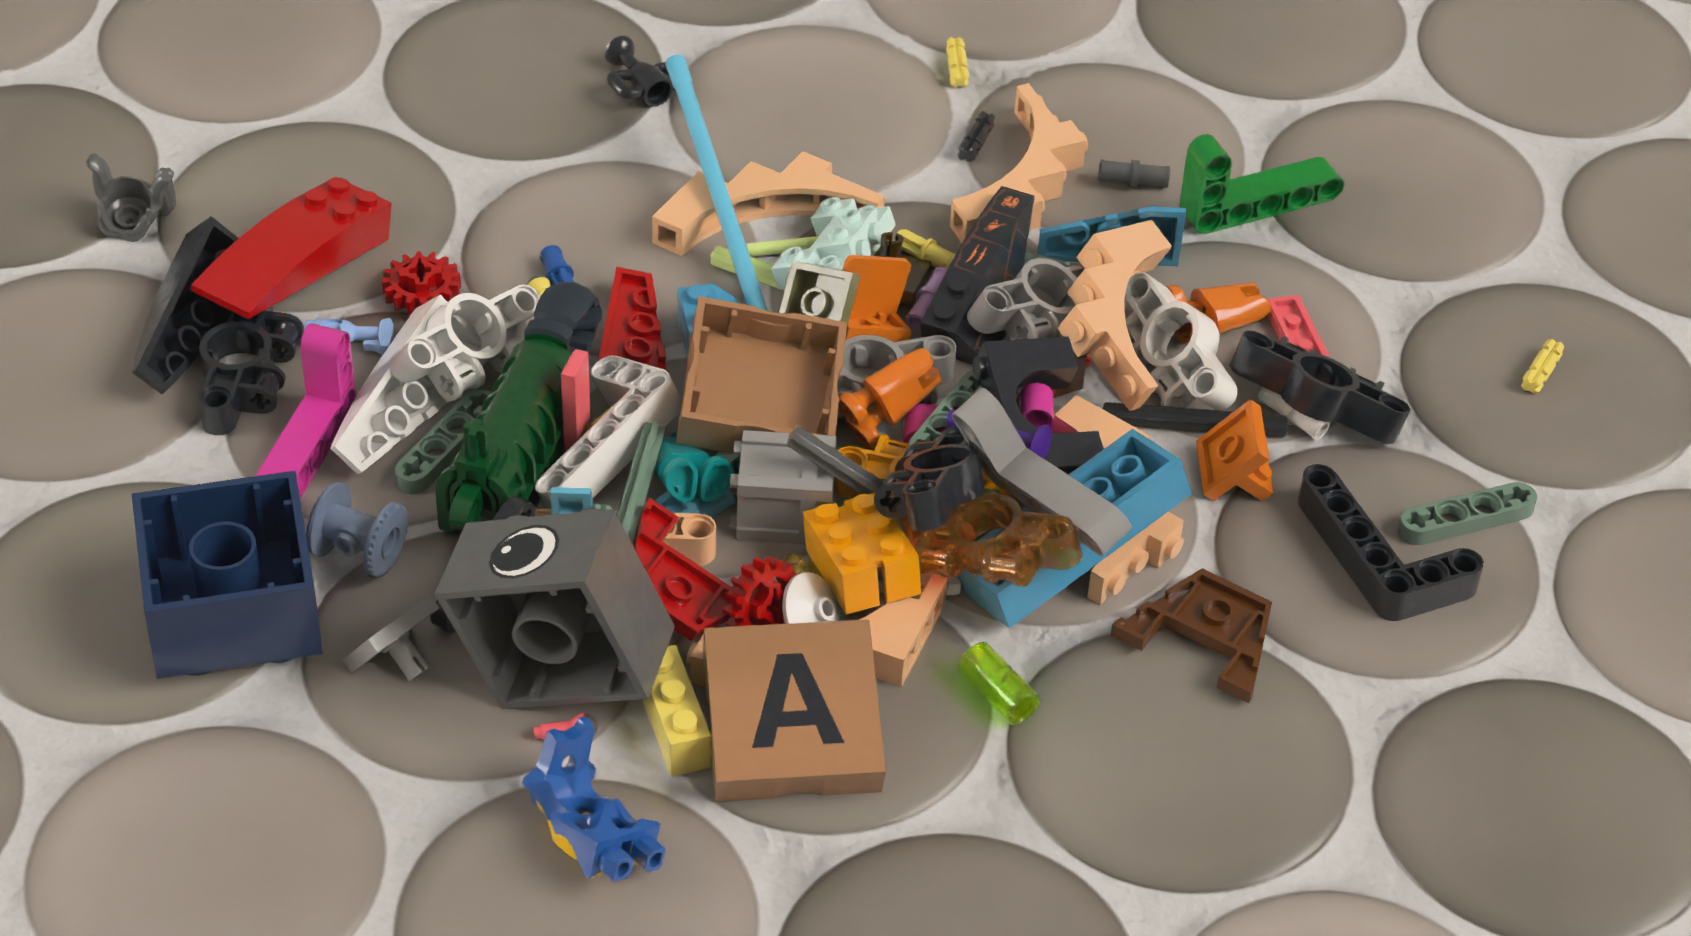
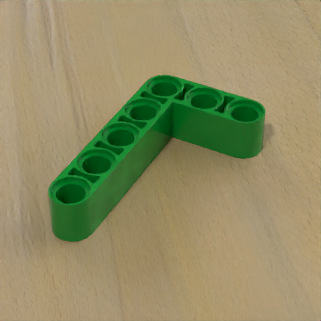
[1179,134,1345,234]

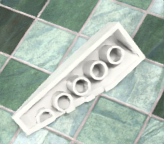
[330,295,481,474]

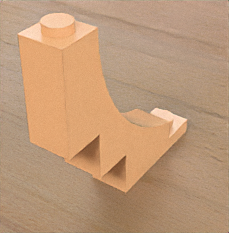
[686,573,948,687]

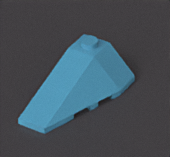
[1037,206,1186,266]

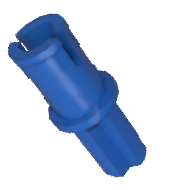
[539,245,574,286]

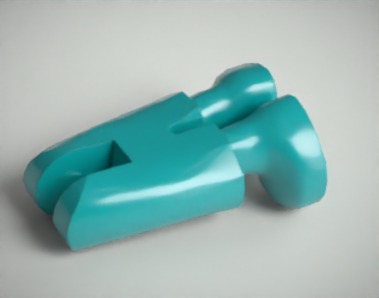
[654,432,734,503]

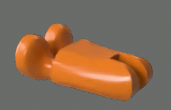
[1166,282,1271,344]
[838,348,942,451]

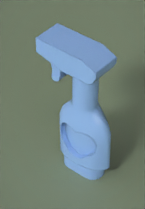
[304,318,395,357]

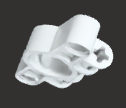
[1125,272,1237,411]
[389,284,540,401]

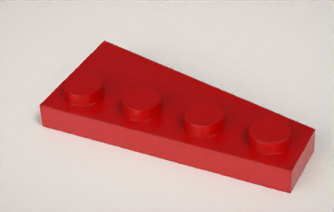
[598,266,670,375]

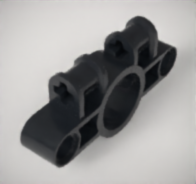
[198,306,304,435]
[1229,330,1410,444]
[874,425,985,531]

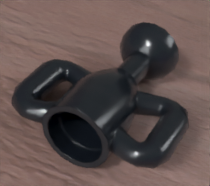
[605,35,676,107]

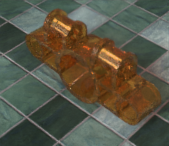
[899,494,1083,587]

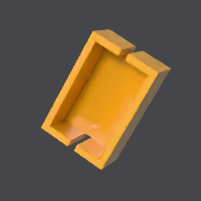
[803,492,921,615]

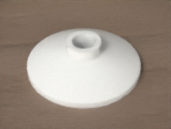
[782,572,840,624]

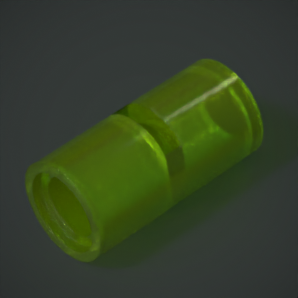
[958,642,1040,725]

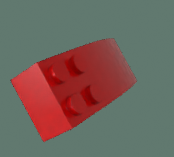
[191,176,392,319]

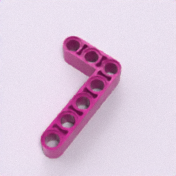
[255,323,356,499]

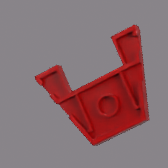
[634,498,775,641]

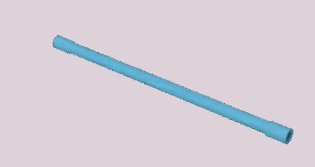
[665,54,768,311]

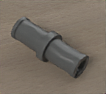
[1098,159,1170,188]

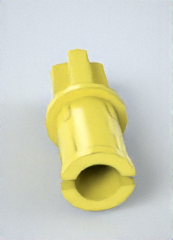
[894,229,956,269]

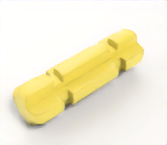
[946,37,969,88]
[1521,339,1564,394]

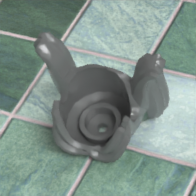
[86,154,176,242]

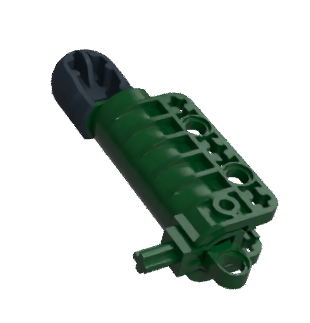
[435,282,602,533]

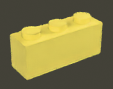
[642,645,711,777]

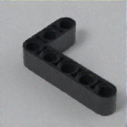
[1298,464,1484,621]

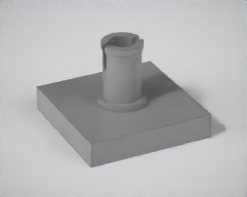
[342,595,439,681]

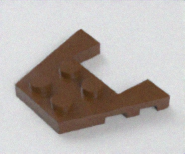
[1111,568,1272,703]

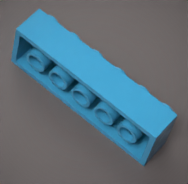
[951,428,1192,628]

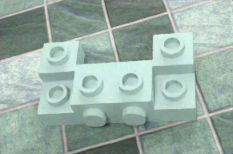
[771,197,896,289]

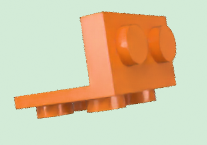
[842,255,912,342]

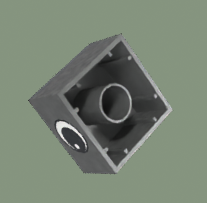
[435,508,675,709]

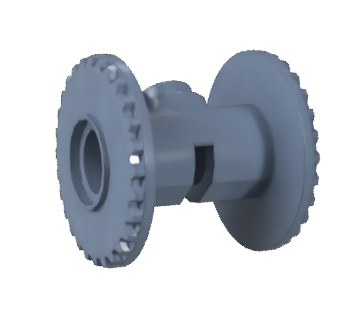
[306,482,409,578]

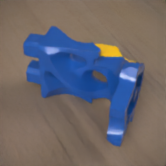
[522,716,666,882]

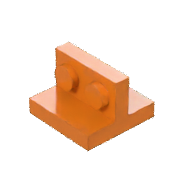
[1196,399,1274,502]

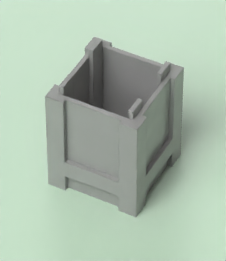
[729,430,836,544]

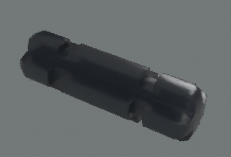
[957,111,995,162]

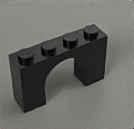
[973,336,1104,475]

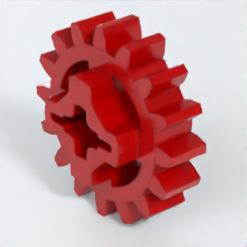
[381,251,461,316]
[723,556,798,627]

